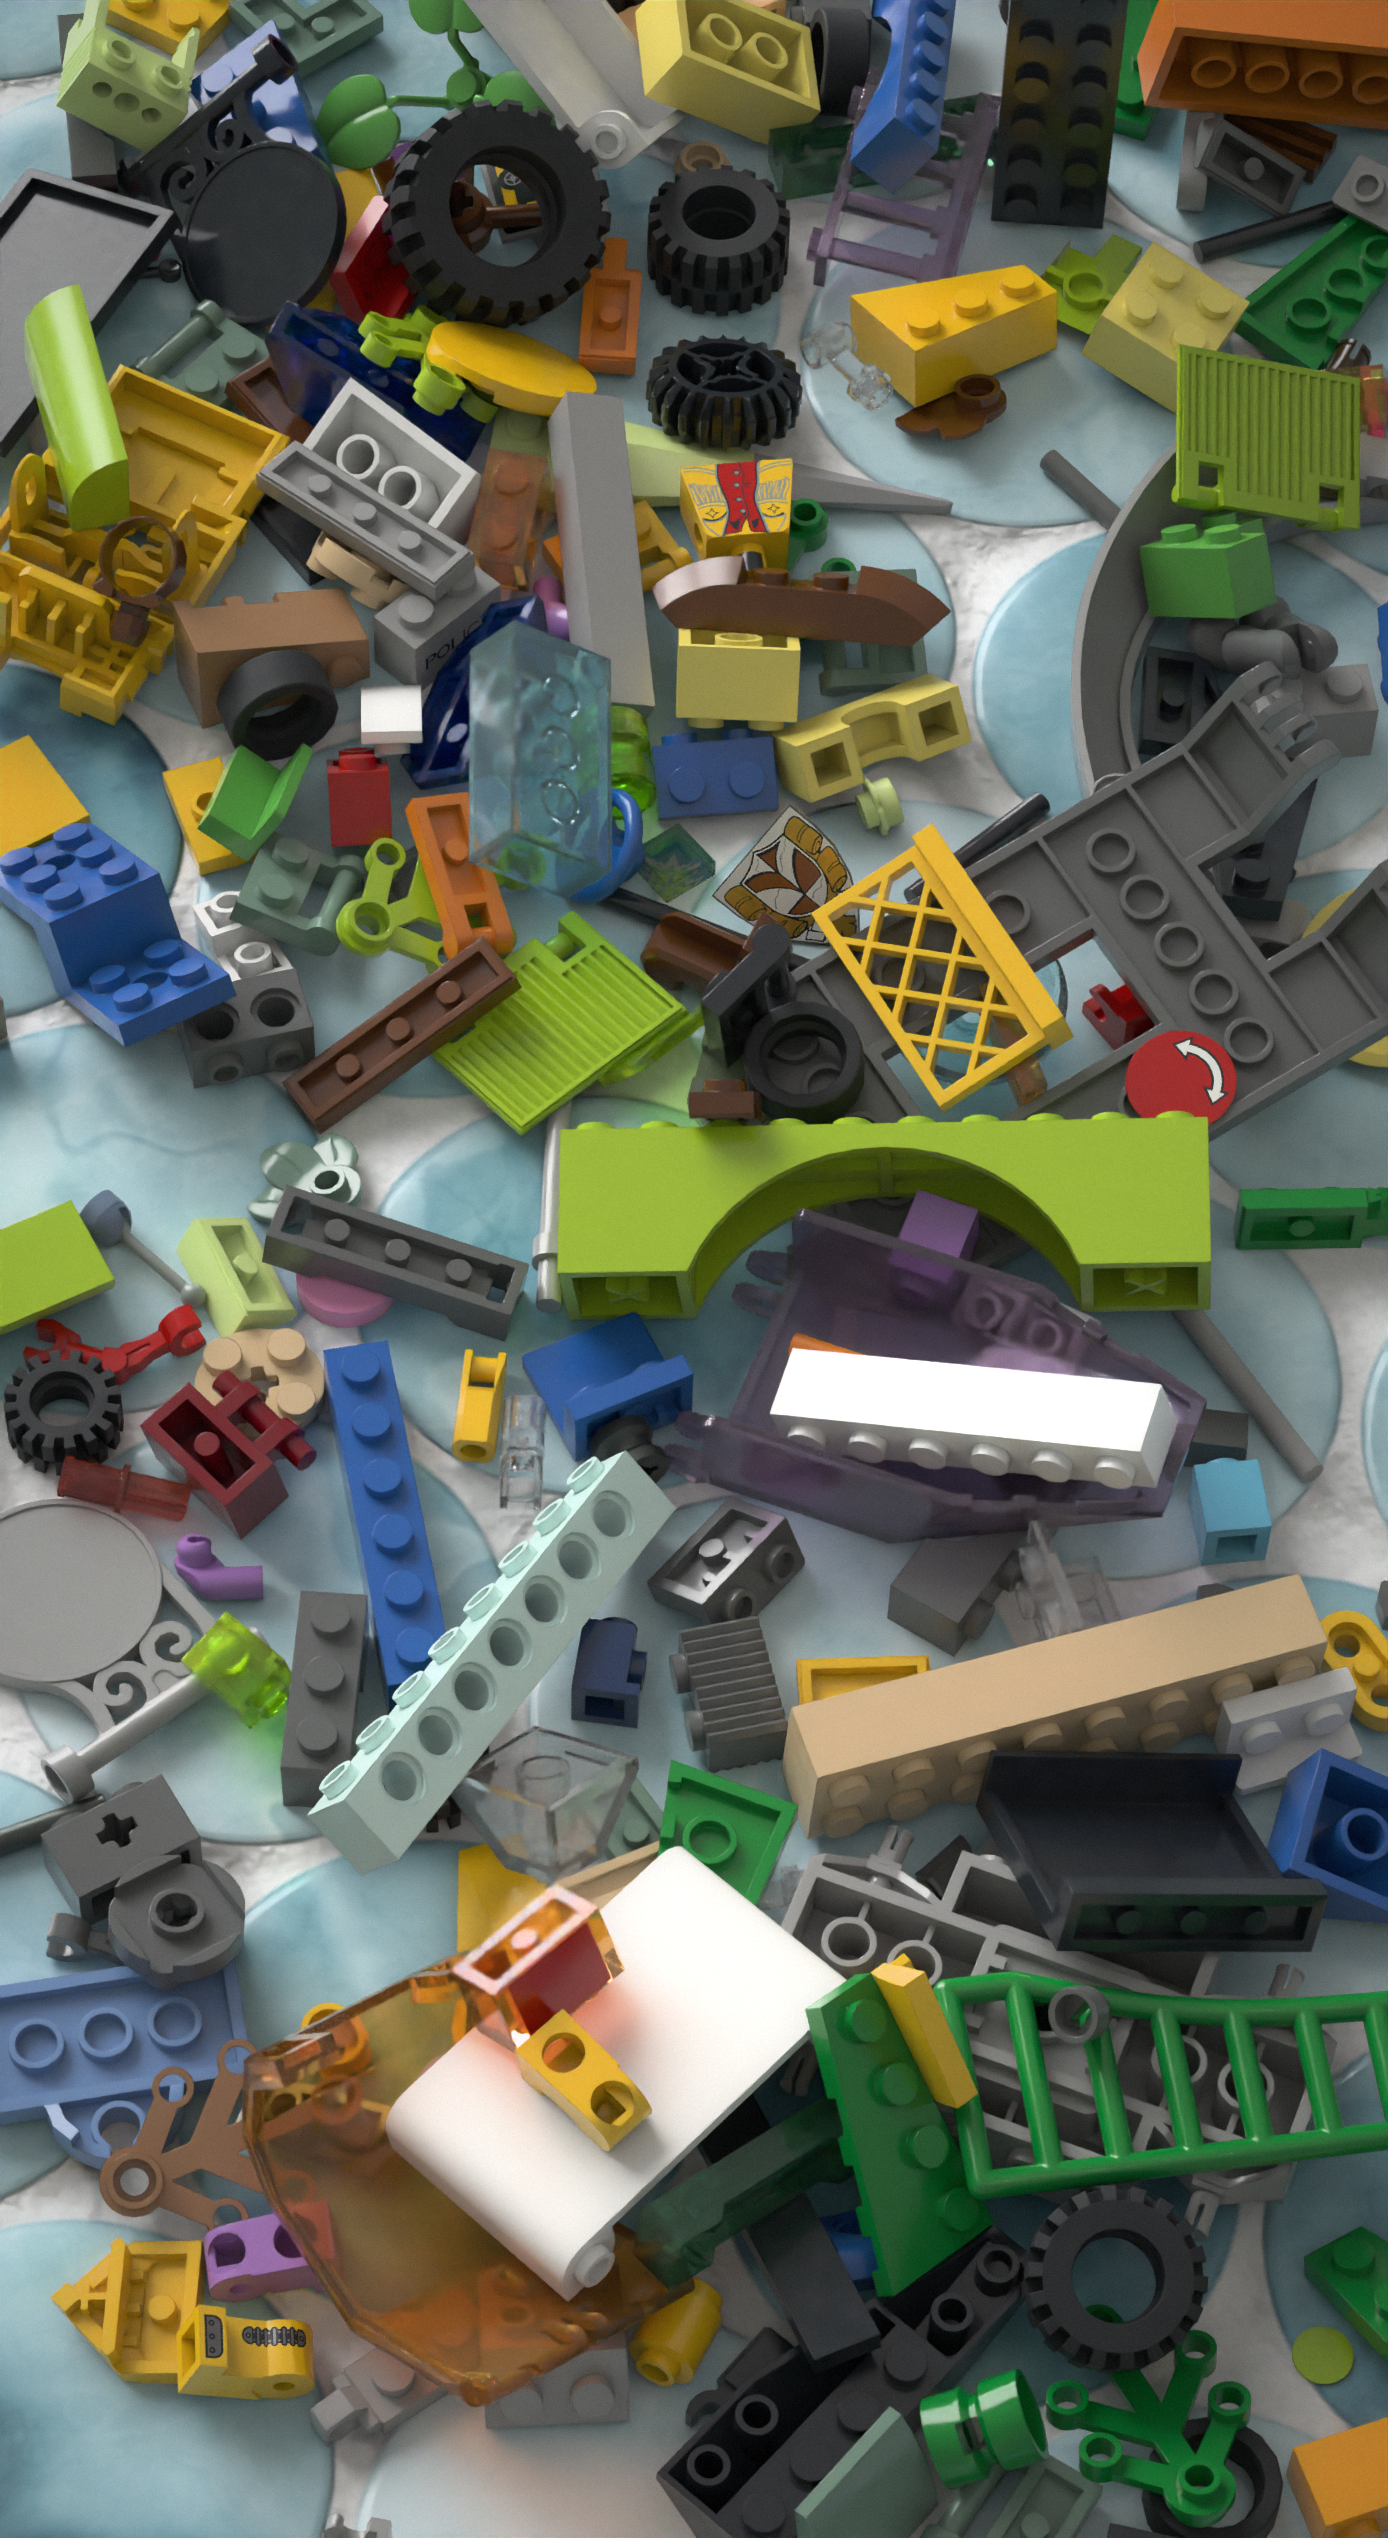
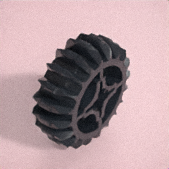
[646,335,803,452]

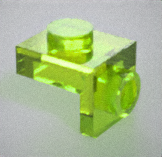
[181,1611,291,1729]

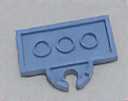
[0,1958,254,2169]

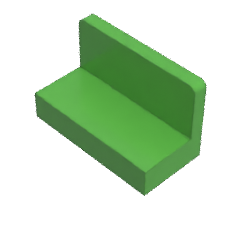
[197,743,314,862]

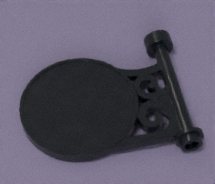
[117,34,347,328]

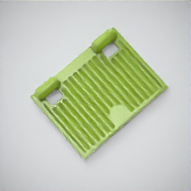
[1171,344,1360,534]
[430,911,687,1136]

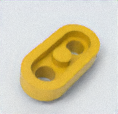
[1320,1610,1388,1732]

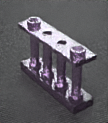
[806,66,1001,287]

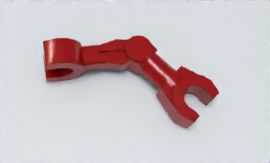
[23,1304,206,1385]

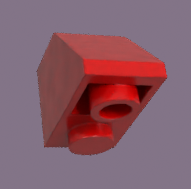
[326,747,393,847]

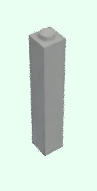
[547,391,655,738]

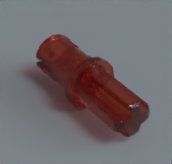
[57,1455,191,1522]

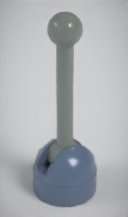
[79,1190,206,1309]

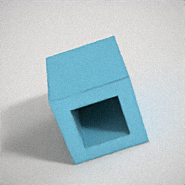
[1188,1458,1272,1566]

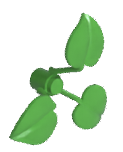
[316,0,558,170]

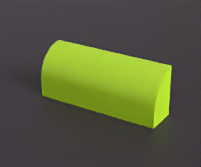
[24,284,130,531]
[0,1200,115,1336]

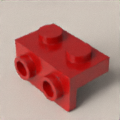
[329,196,420,325]

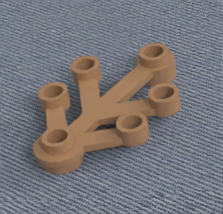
[99,2039,359,2232]

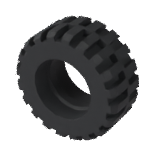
[382,99,611,329]

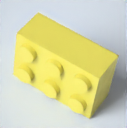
[635,0,821,151]

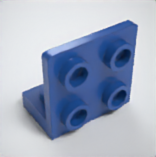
[522,1312,694,1462]

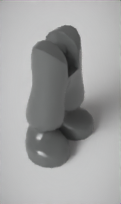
[1186,595,1338,680]

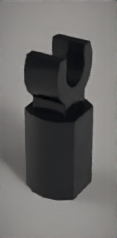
[685,2327,794,2429]

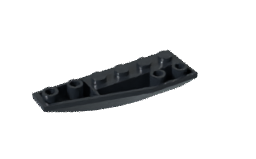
[656,2224,1027,2538]

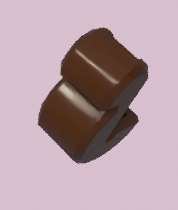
[640,910,793,997]

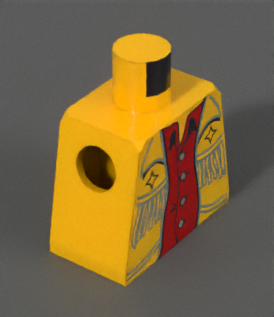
[679,458,793,576]

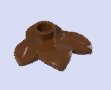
[895,374,1007,441]

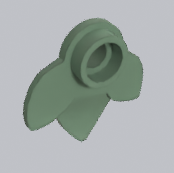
[247,1133,363,1225]

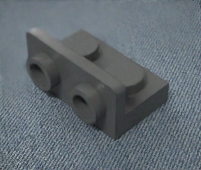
[647,1496,805,1626]

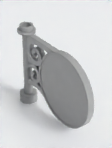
[0,1499,273,1804]

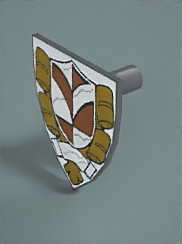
[712,804,860,944]

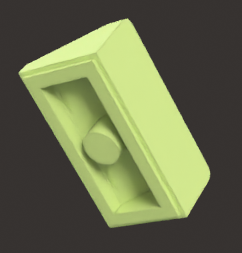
[176,1217,297,1338]

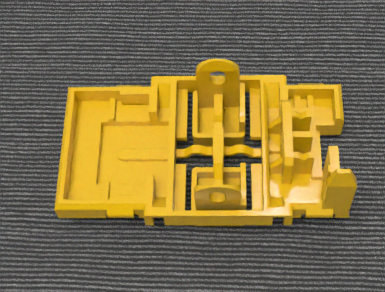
[0,364,290,726]

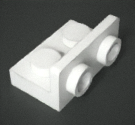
[1214,1666,1362,1795]

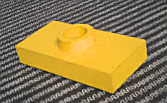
[162,757,257,876]

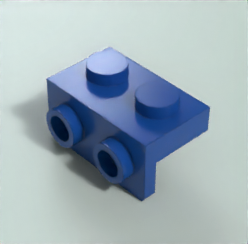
[648,728,779,821]

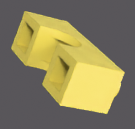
[769,673,972,803]

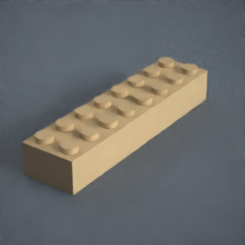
[781,1574,1328,1840]

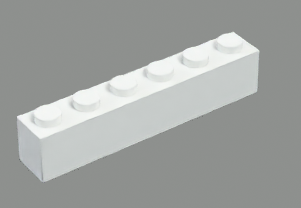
[770,1348,1177,1489]

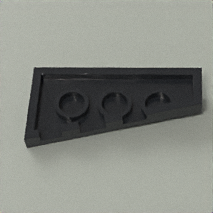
[1212,758,1319,921]

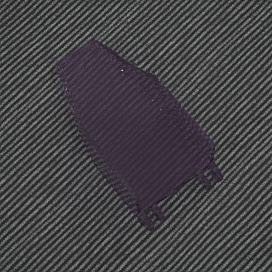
[663,1209,1207,1544]

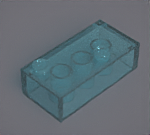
[469,620,612,899]

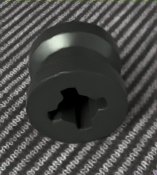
[589,1414,670,1484]

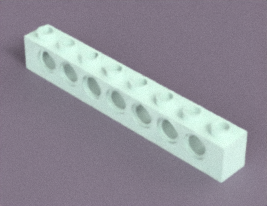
[307,1450,677,1875]

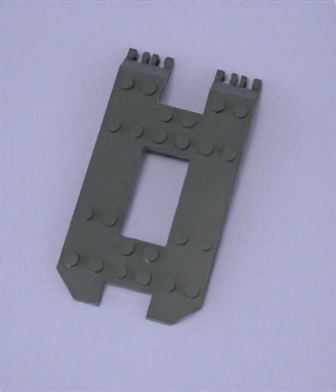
[687,661,1388,1323]

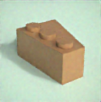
[172,588,370,729]

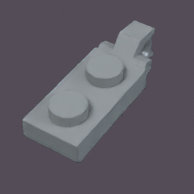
[310,2292,483,2448]

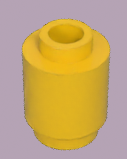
[629,2275,723,2386]

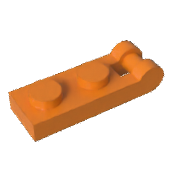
[405,792,514,960]

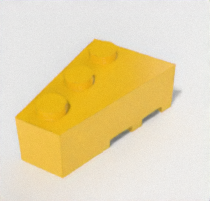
[850,264,1058,408]

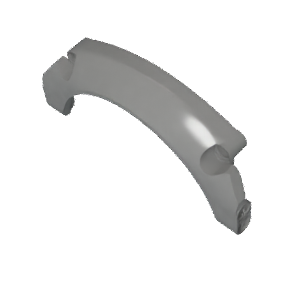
[1070,434,1388,960]

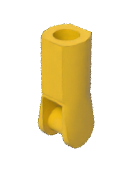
[451,1349,507,1463]

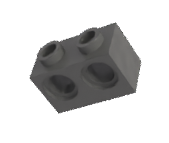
[177,968,315,1089]

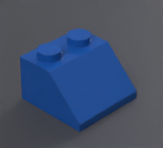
[1267,1748,1388,1924]

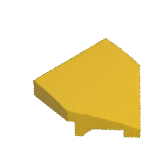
[871,1953,978,2109]
[51,2237,206,2384]

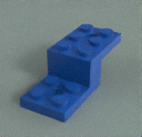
[0,822,237,1048]

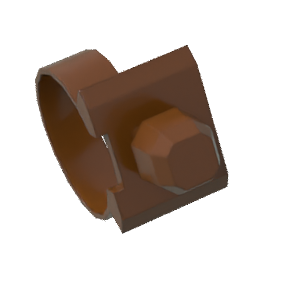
[92,516,187,648]

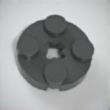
[108,1855,245,1990]

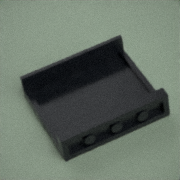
[975,1750,1329,1952]

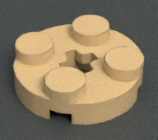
[306,530,412,611]
[195,1328,325,1442]

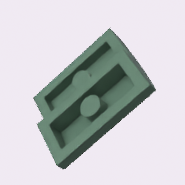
[795,2406,939,2538]

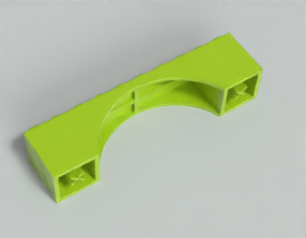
[557,1111,1211,1321]

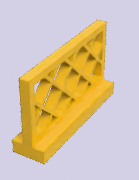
[811,823,1074,1112]

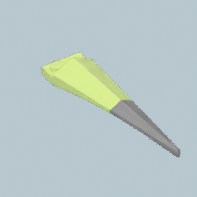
[487,406,953,515]

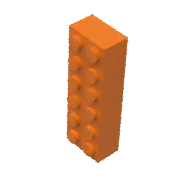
[1137,0,1388,130]

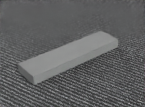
[256,440,475,602]

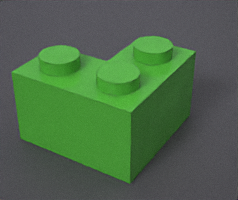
[1139,509,1277,619]

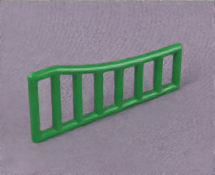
[933,1971,1388,2200]

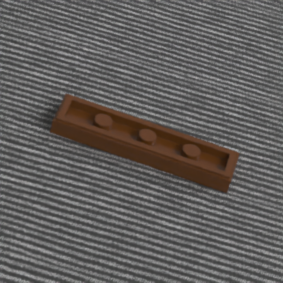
[281,936,522,1135]

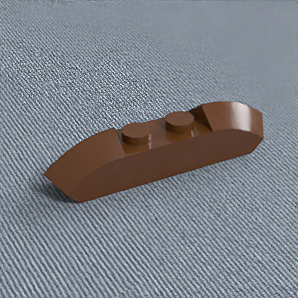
[651,556,951,647]

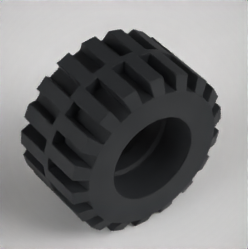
[647,165,790,317]
[1021,2185,1208,2374]

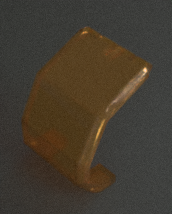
[242,1946,695,2407]

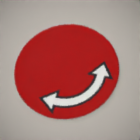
[1125,1030,1237,1125]

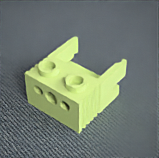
[56,0,200,153]

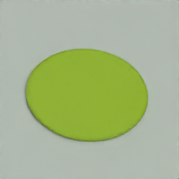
[1292,2326,1354,2385]

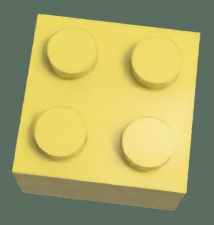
[1081,241,1250,415]
[676,628,801,731]

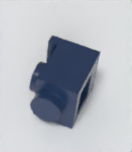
[571,1617,647,1728]

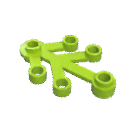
[358,305,501,423]
[336,835,547,974]

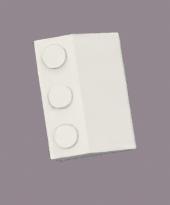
[303,377,482,546]

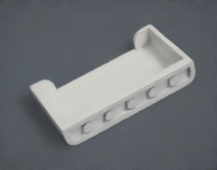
[464,0,689,169]
[385,1846,847,2302]

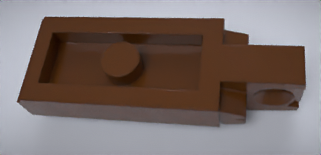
[689,1079,762,1123]

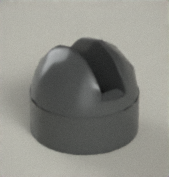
[1048,1985,1112,2044]

